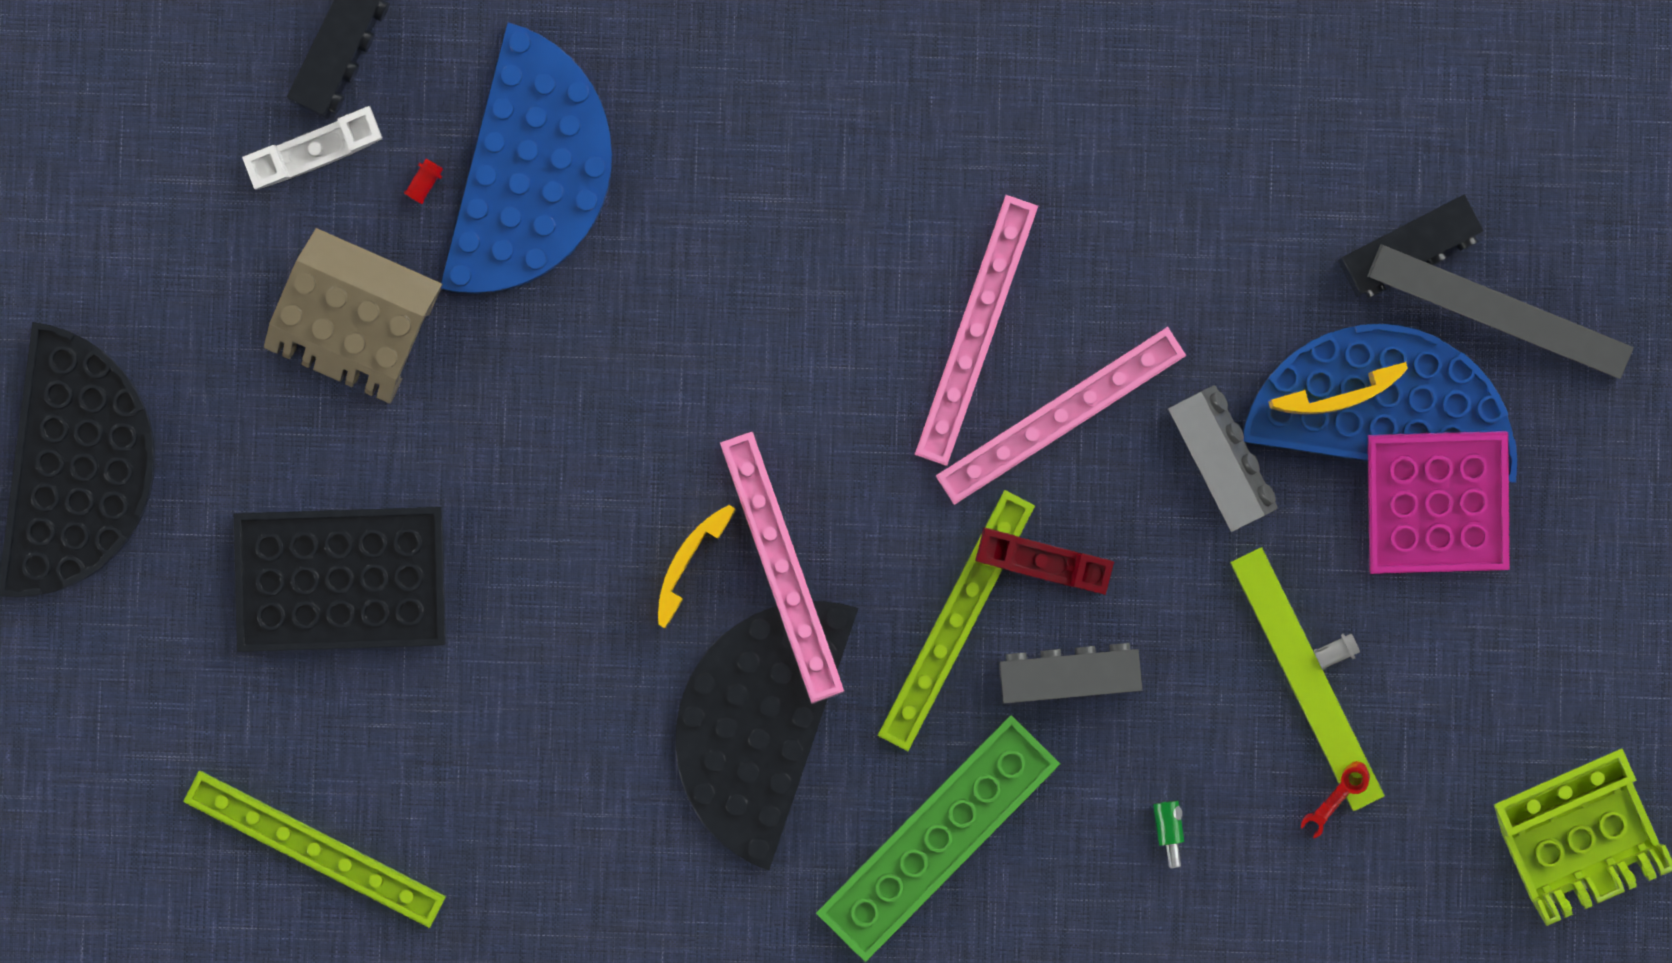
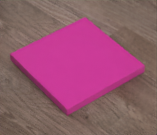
[1367,431,1510,574]

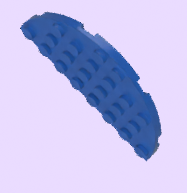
[441,22,612,294]
[1243,324,1517,483]

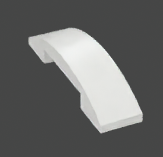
[242,106,383,190]

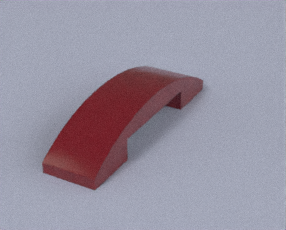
[975,528,1114,595]

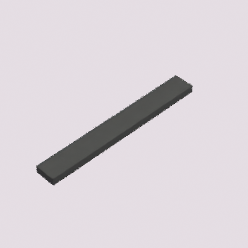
[1367,244,1634,379]

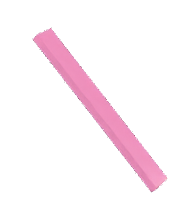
[914,195,1038,466]
[936,327,1186,505]
[720,432,844,704]

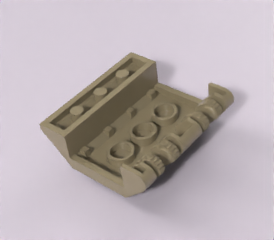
[264,228,443,404]

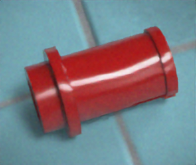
[404,158,443,204]

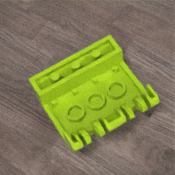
[1494,748,1672,926]

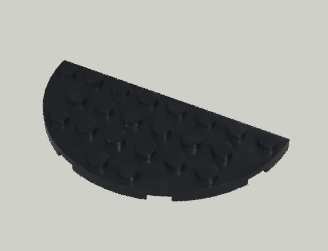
[0,322,155,597]
[676,601,859,871]

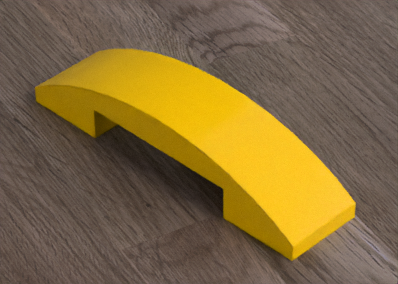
[1268,362,1408,415]
[658,505,736,628]

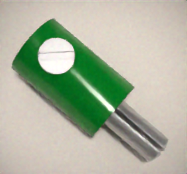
[1153,800,1185,868]

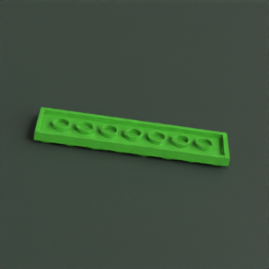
[816,715,1060,962]

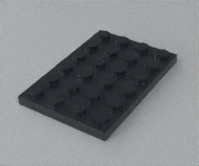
[233,507,446,652]

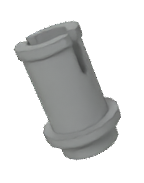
[1313,633,1360,670]

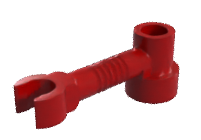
[1301,761,1370,838]

